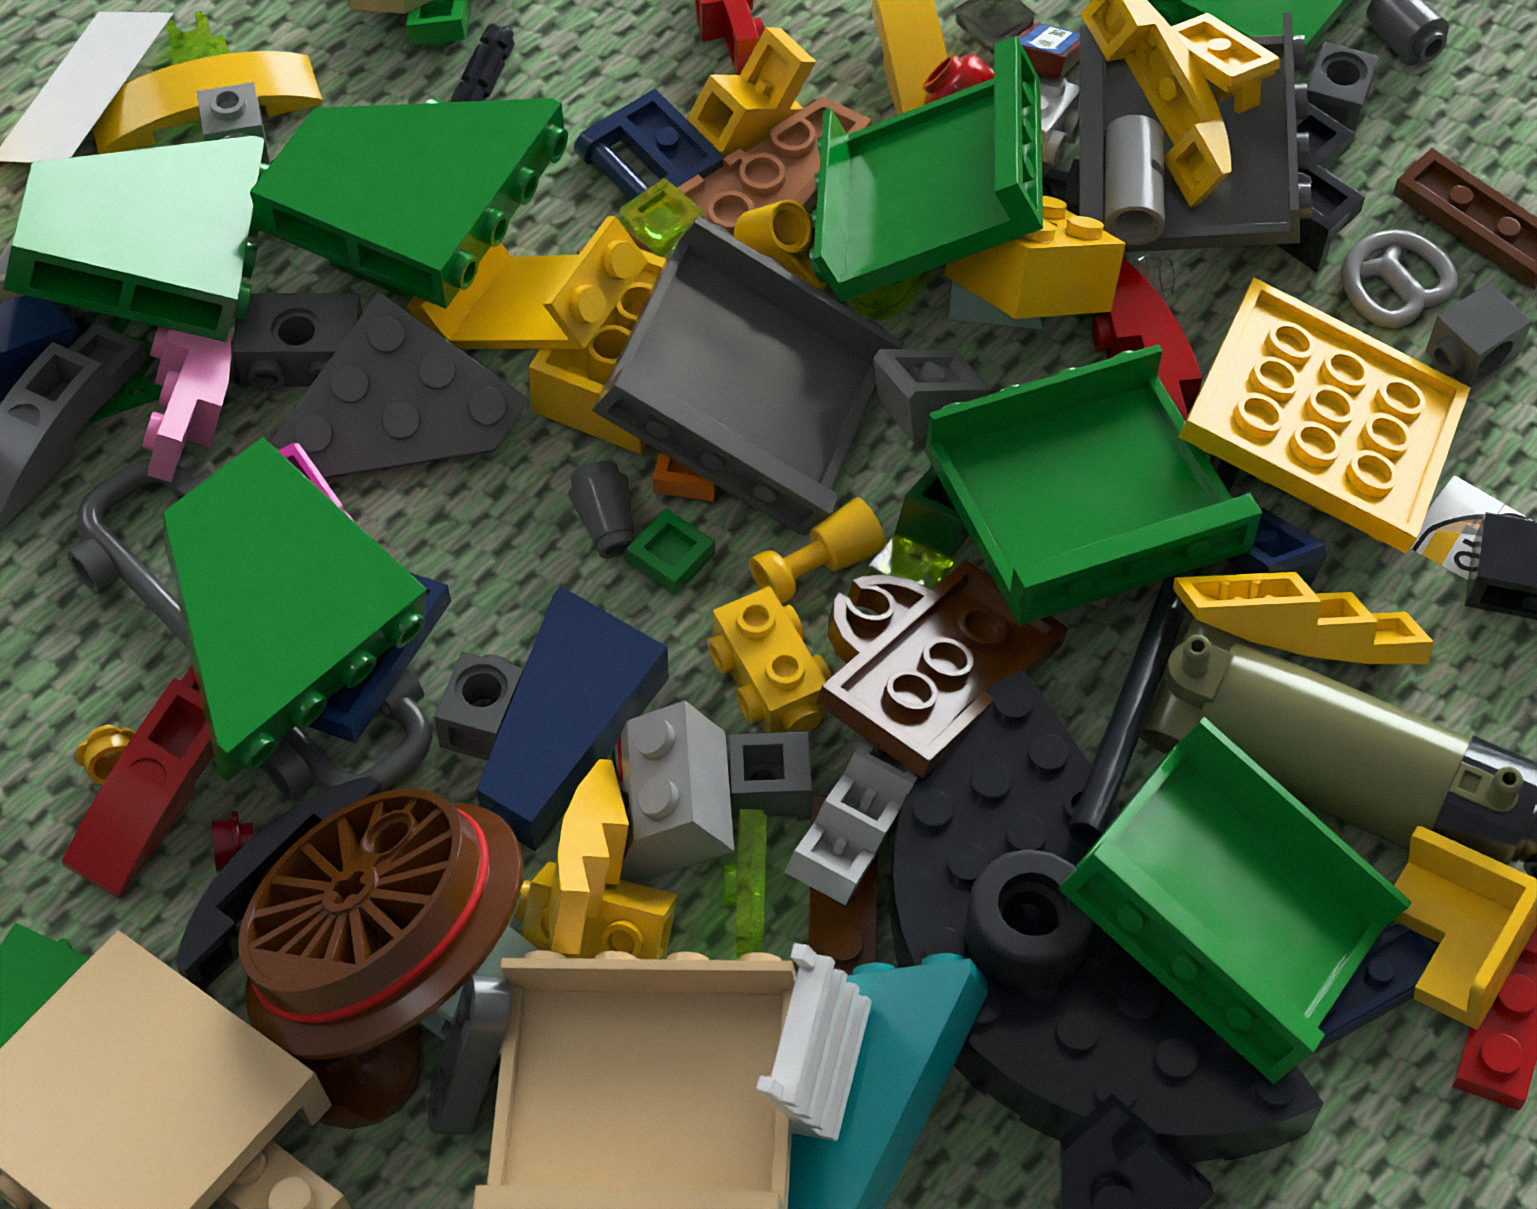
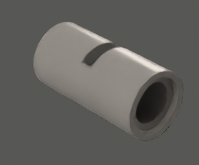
[1104,115,1165,245]

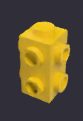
[707,586,832,733]
[514,861,678,959]

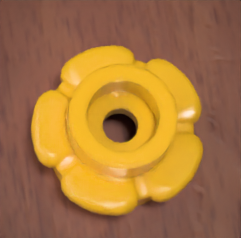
[76,725,136,785]

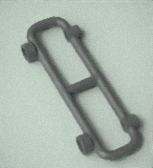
[67,459,433,801]

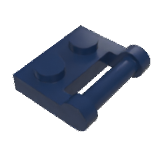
[574,89,725,213]

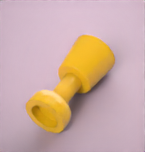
[749,497,887,605]

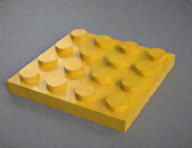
[1178,278,1470,554]

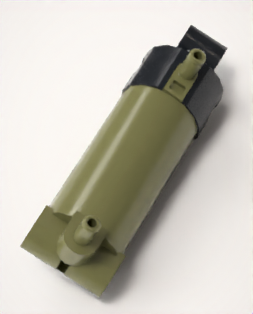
[1140,617,1537,879]

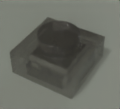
[955,0,1035,55]

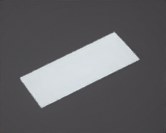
[0,12,173,163]

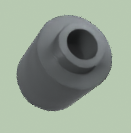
[1366,0,1449,65]

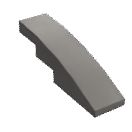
[784,738,918,905]

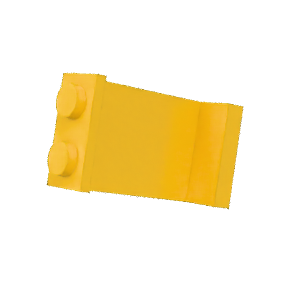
[406,216,648,349]

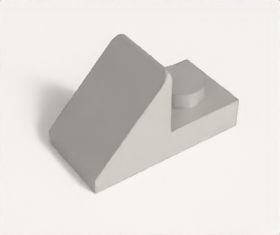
[873,349,991,442]

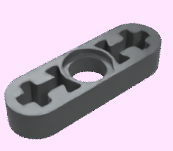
[428,975,511,1135]

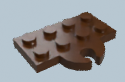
[816,560,1069,778]

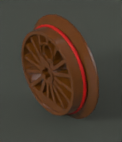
[238,788,523,1060]

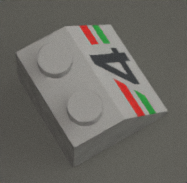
[608,700,734,883]

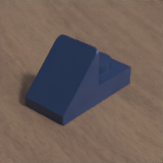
[1226,508,1327,587]

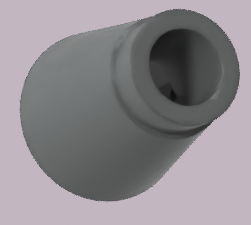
[568,461,634,559]

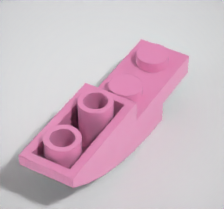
[142,326,231,483]

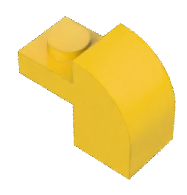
[687,27,816,156]

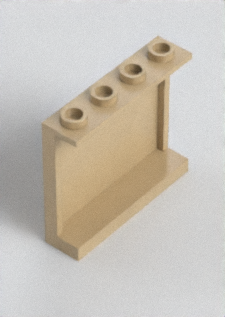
[0,930,332,1209]
[473,950,797,1209]

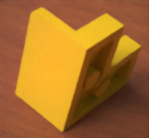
[1393,826,1537,1030]

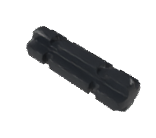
[451,23,515,102]

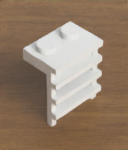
[756,943,872,1142]

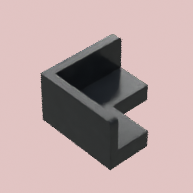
[1276,102,1365,272]

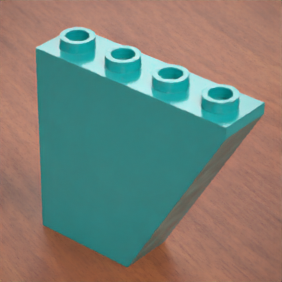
[788,953,988,1209]

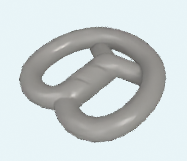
[1340,229,1458,329]

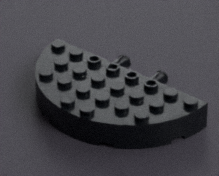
[888,668,1324,1161]

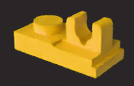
[1171,13,1280,114]

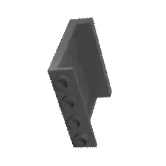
[1079,12,1312,252]
[592,216,904,536]

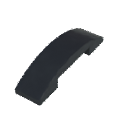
[175,775,383,991]

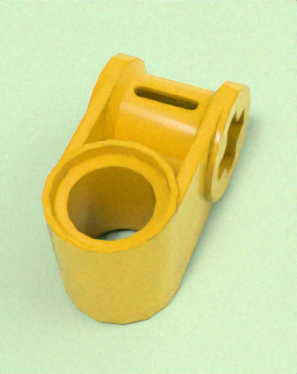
[734,200,828,291]

